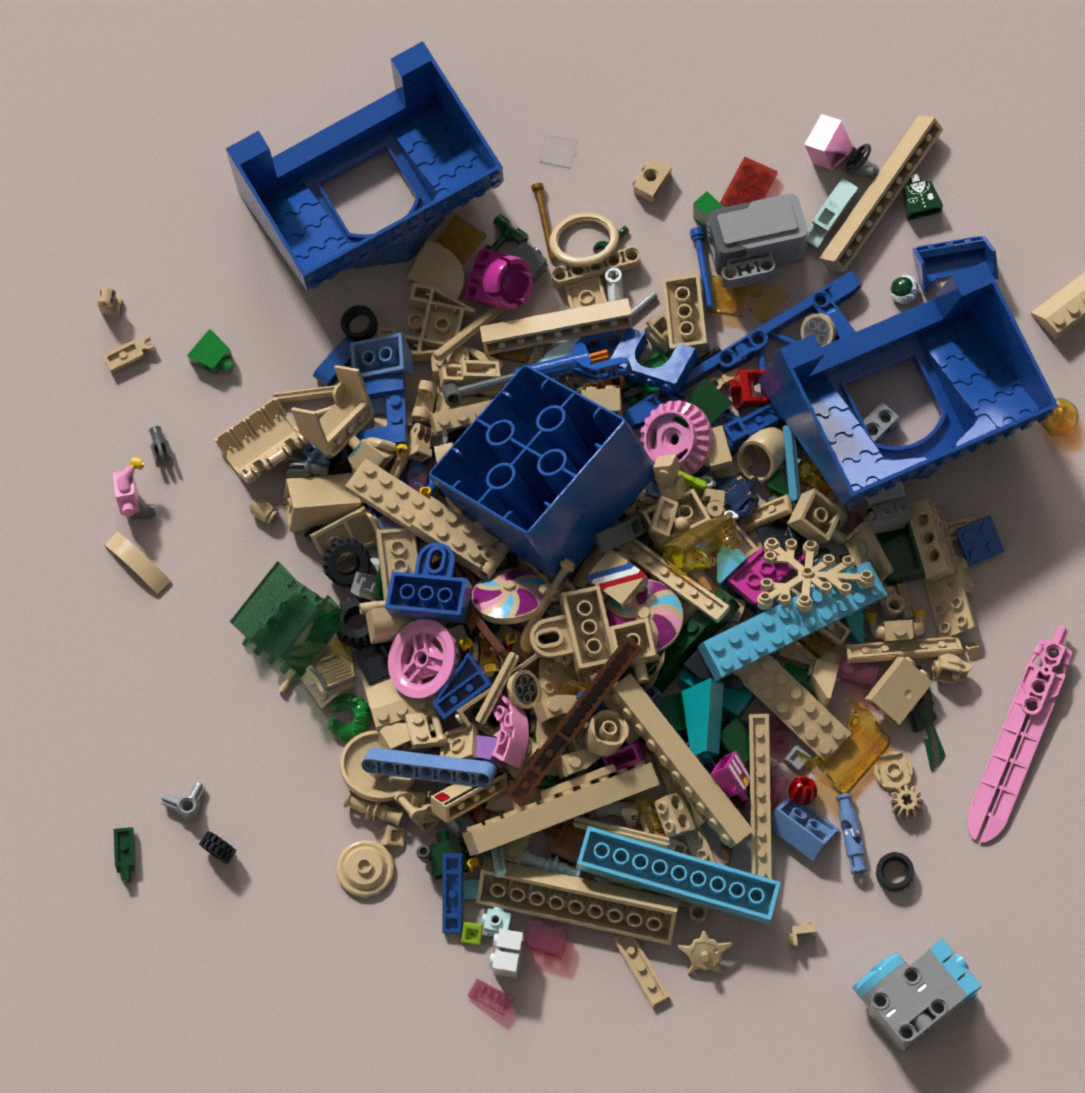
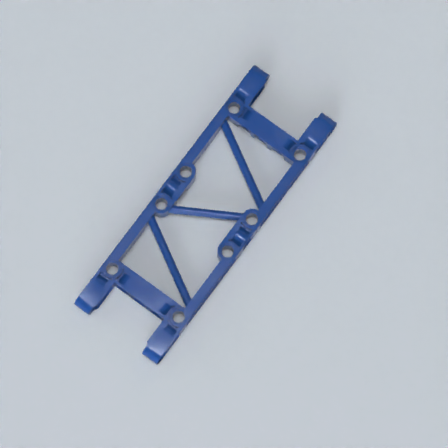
[623,271,863,478]

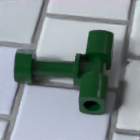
[485,214,529,252]

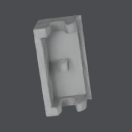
[350,572,379,601]

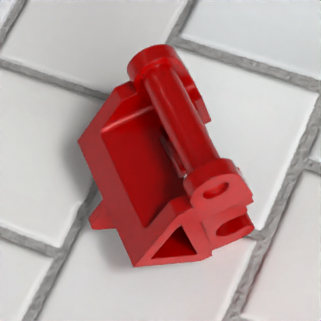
[728,369,771,411]

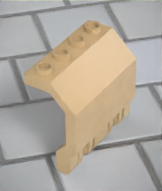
[213,397,310,484]

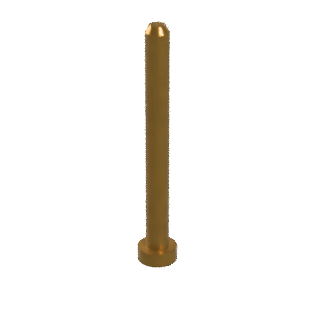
[531,183,556,261]

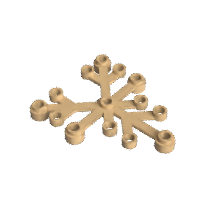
[757,538,874,612]

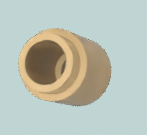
[249,498,279,524]

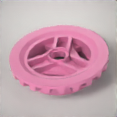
[639,400,712,475]
[388,619,458,699]

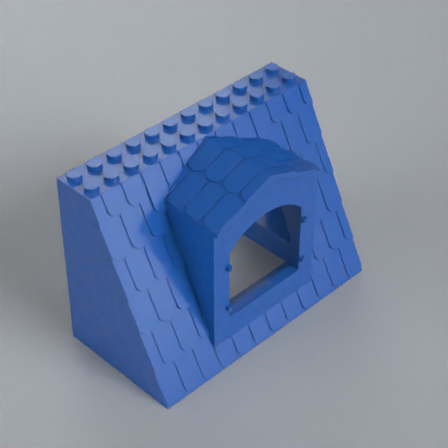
[226,41,504,290]
[758,261,1058,506]

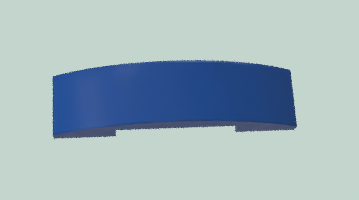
[723,402,783,443]

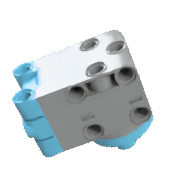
[852,938,982,1052]

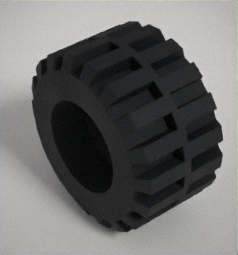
[321,537,372,588]
[332,596,372,648]

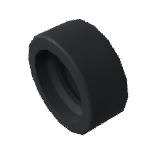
[340,305,378,342]
[876,852,914,892]

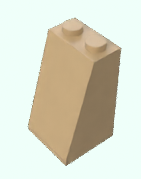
[283,473,363,532]

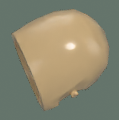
[737,427,786,482]

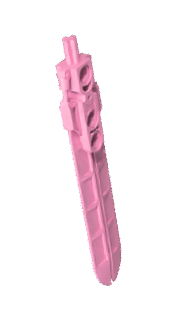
[967,625,1072,843]

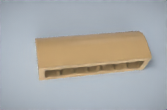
[365,608,447,644]

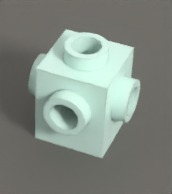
[481,907,512,937]

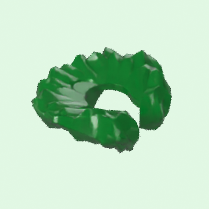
[328,693,372,743]

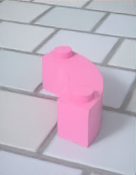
[492,692,529,768]

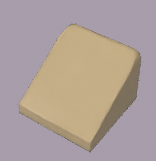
[380,825,406,848]

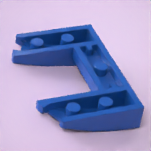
[356,372,408,447]

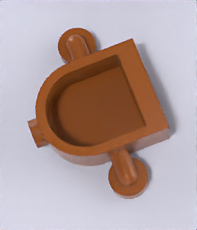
[543,814,596,867]

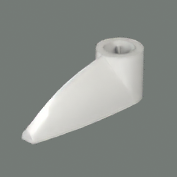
[605,268,623,302]

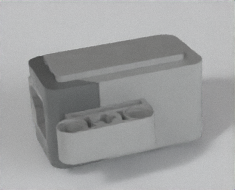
[706,194,808,289]

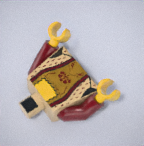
[457,631,517,683]

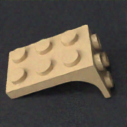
[310,506,381,564]

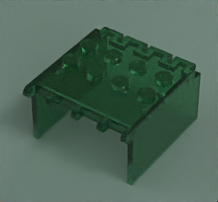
[230,561,345,682]

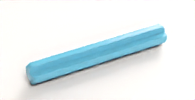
[783,425,801,501]

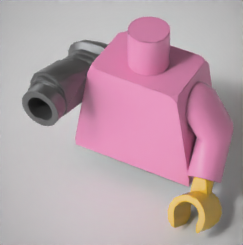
[113,457,156,519]

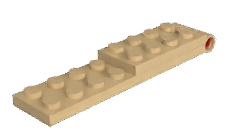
[344,458,509,580]

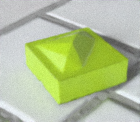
[461,922,484,946]

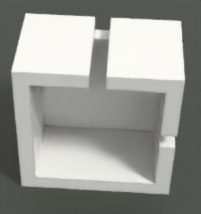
[489,928,525,979]

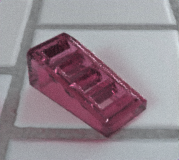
[467,978,514,1016]

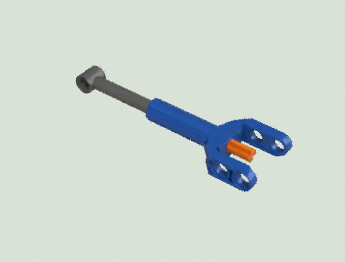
[442,331,632,407]

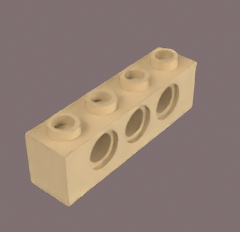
[908,498,955,581]

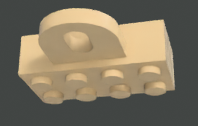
[529,586,615,674]

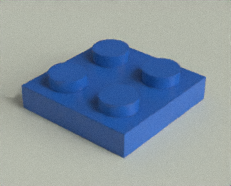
[954,516,1005,567]

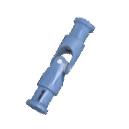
[836,793,868,875]

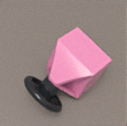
[805,115,871,175]

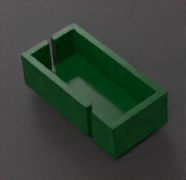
[866,508,925,587]

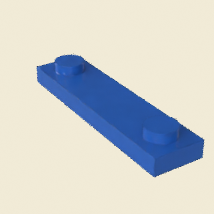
[442,853,463,934]

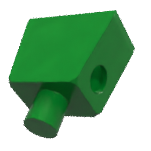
[187,329,235,374]

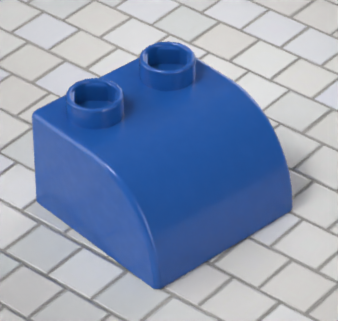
[429,365,655,582]

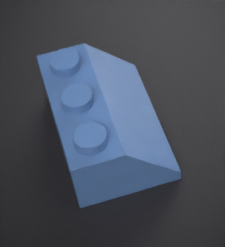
[350,332,413,380]
[771,796,839,861]

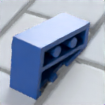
[432,653,493,720]

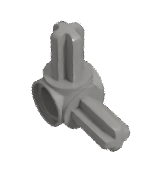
[161,783,205,821]

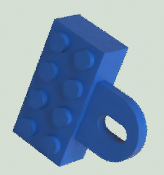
[385,542,472,623]

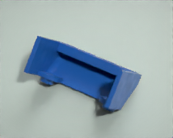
[912,236,999,292]

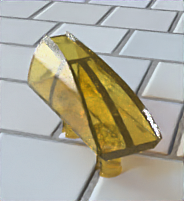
[661,515,741,576]

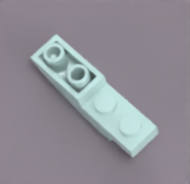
[807,178,858,249]

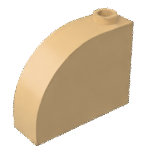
[407,240,465,302]

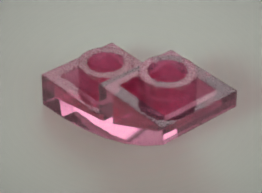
[769,714,791,753]

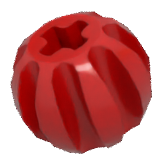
[788,776,818,805]

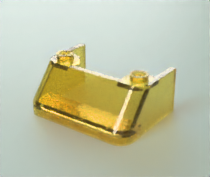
[797,696,891,795]

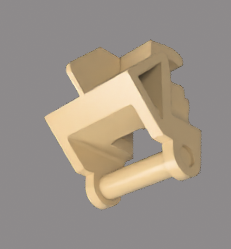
[394,790,441,834]

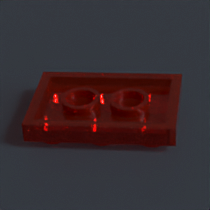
[720,157,778,207]

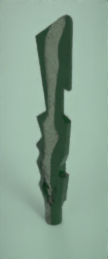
[915,666,945,771]

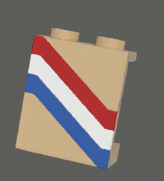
[585,549,648,610]

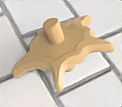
[677,931,733,974]

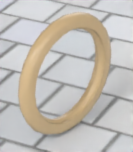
[549,213,619,267]

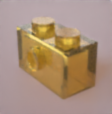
[798,457,833,495]

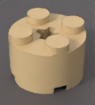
[584,710,629,756]

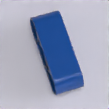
[313,336,355,386]

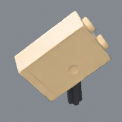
[865,656,933,733]

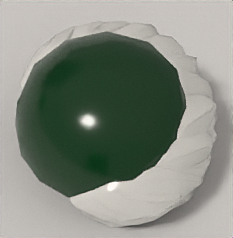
[890,275,919,305]

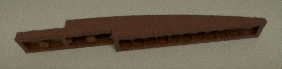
[416,536,509,660]
[505,636,642,807]

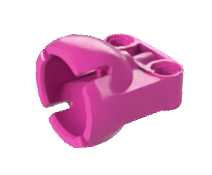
[465,248,534,310]

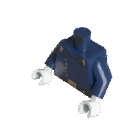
[702,475,762,526]

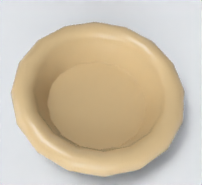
[336,840,395,898]

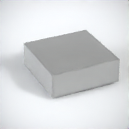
[784,745,812,773]

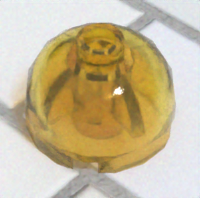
[1041,398,1079,437]

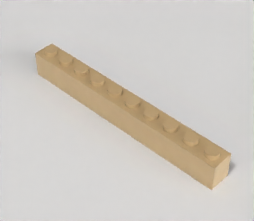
[819,115,943,273]
[608,674,753,848]

